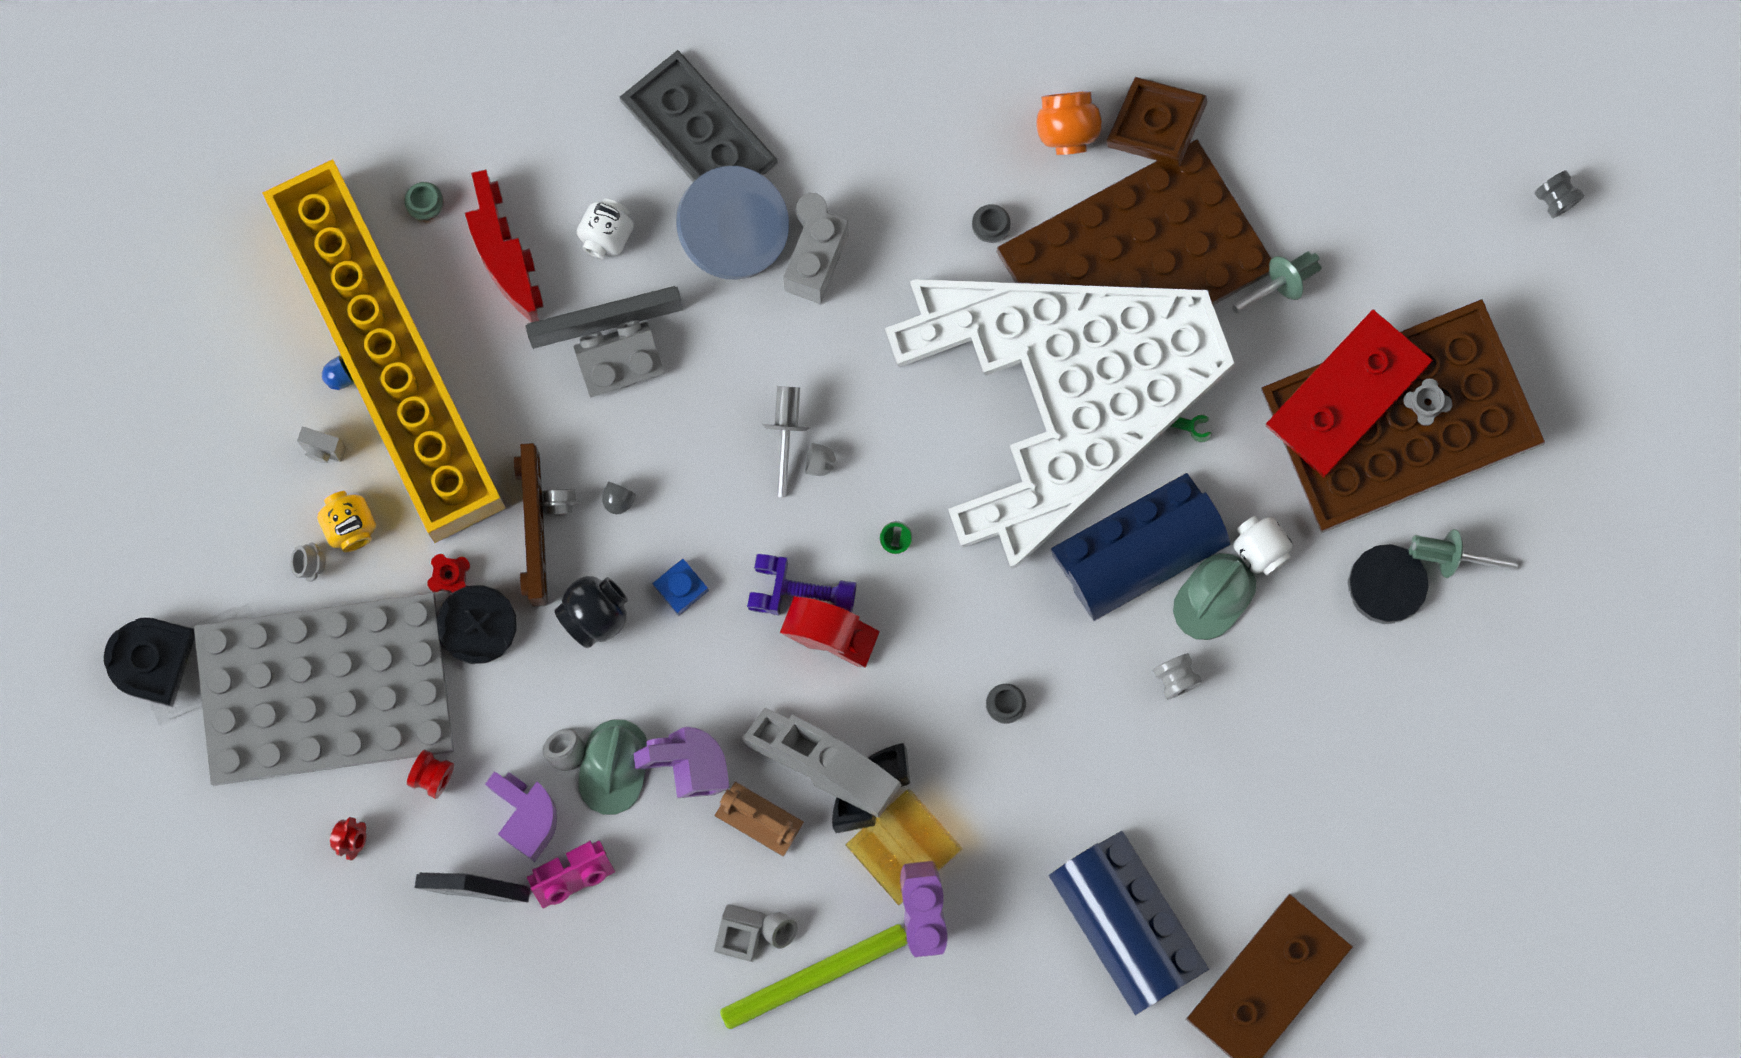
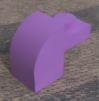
[633,727,730,798]
[485,771,557,862]

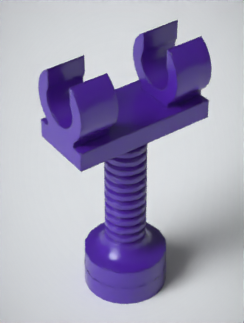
[747,554,857,616]

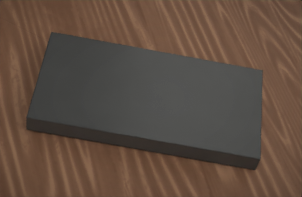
[620,50,778,182]

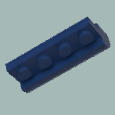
[1051,473,1231,621]
[1048,831,1210,1016]

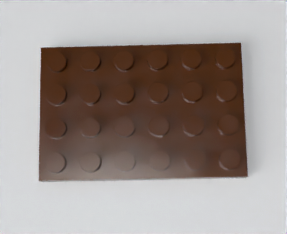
[997,139,1271,305]
[1261,299,1545,533]

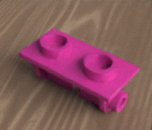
[527,840,615,909]

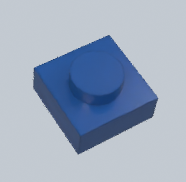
[652,559,709,616]

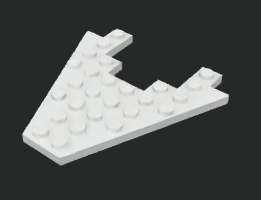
[885,279,1235,569]

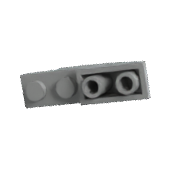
[742,708,901,818]

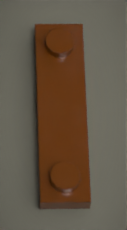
[514,443,548,607]

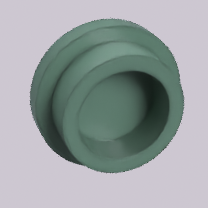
[404,182,444,221]

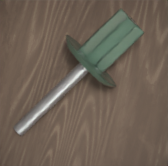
[1232,251,1322,313]
[1409,529,1518,578]

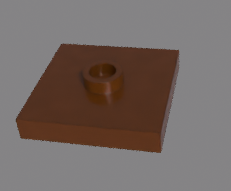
[1106,77,1208,167]

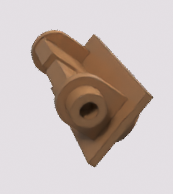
[714,781,804,857]

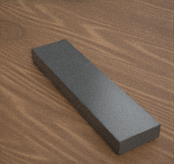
[525,286,683,349]

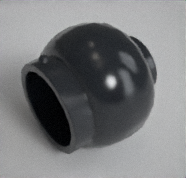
[554,576,628,648]

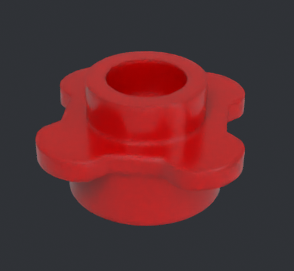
[427,554,470,593]
[330,817,366,861]

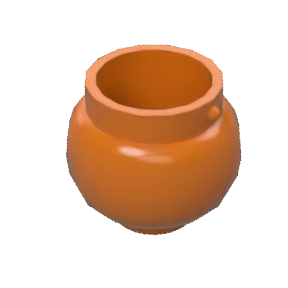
[1036,91,1102,155]

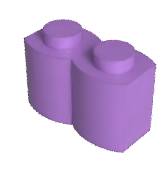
[900,861,948,957]

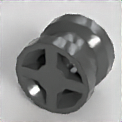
[1534,170,1585,218]

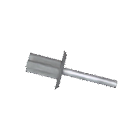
[762,386,810,497]

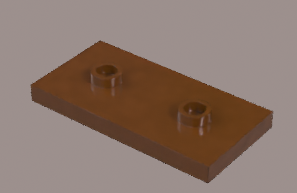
[1185,894,1353,1058]

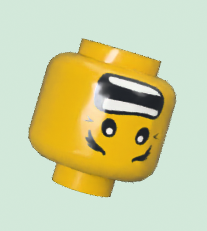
[317,491,376,553]

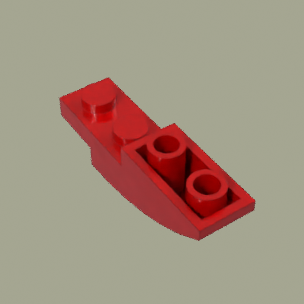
[464,169,544,322]

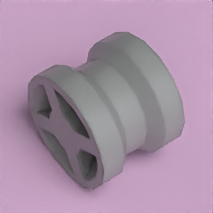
[1153,653,1203,700]

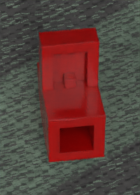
[780,596,880,668]

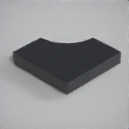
[414,872,530,903]

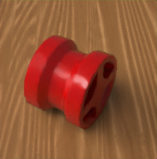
[406,749,454,799]

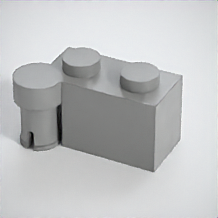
[783,192,849,304]

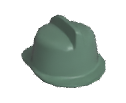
[1173,553,1256,640]
[578,720,647,815]

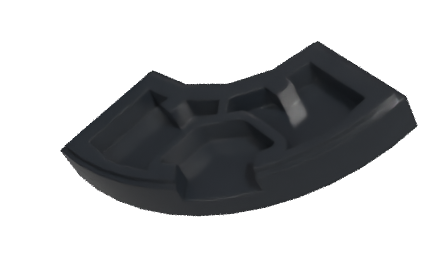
[832,743,911,833]

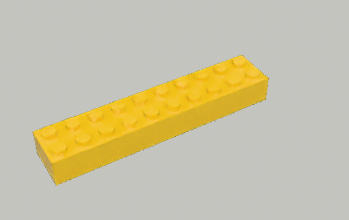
[262,159,506,543]

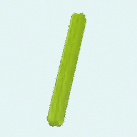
[720,924,908,1029]

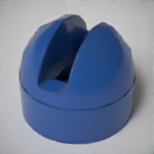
[321,355,354,390]

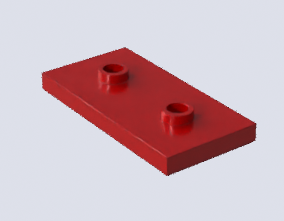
[1266,309,1433,478]

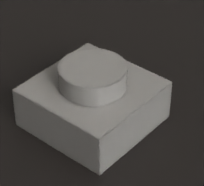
[297,426,346,463]

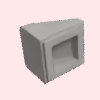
[714,904,766,962]

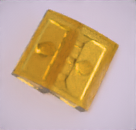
[845,789,963,905]

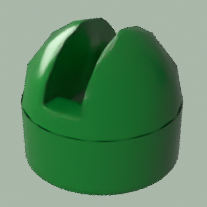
[880,521,912,554]

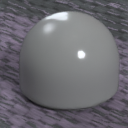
[543,729,585,771]

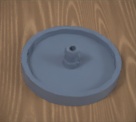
[676,166,789,280]

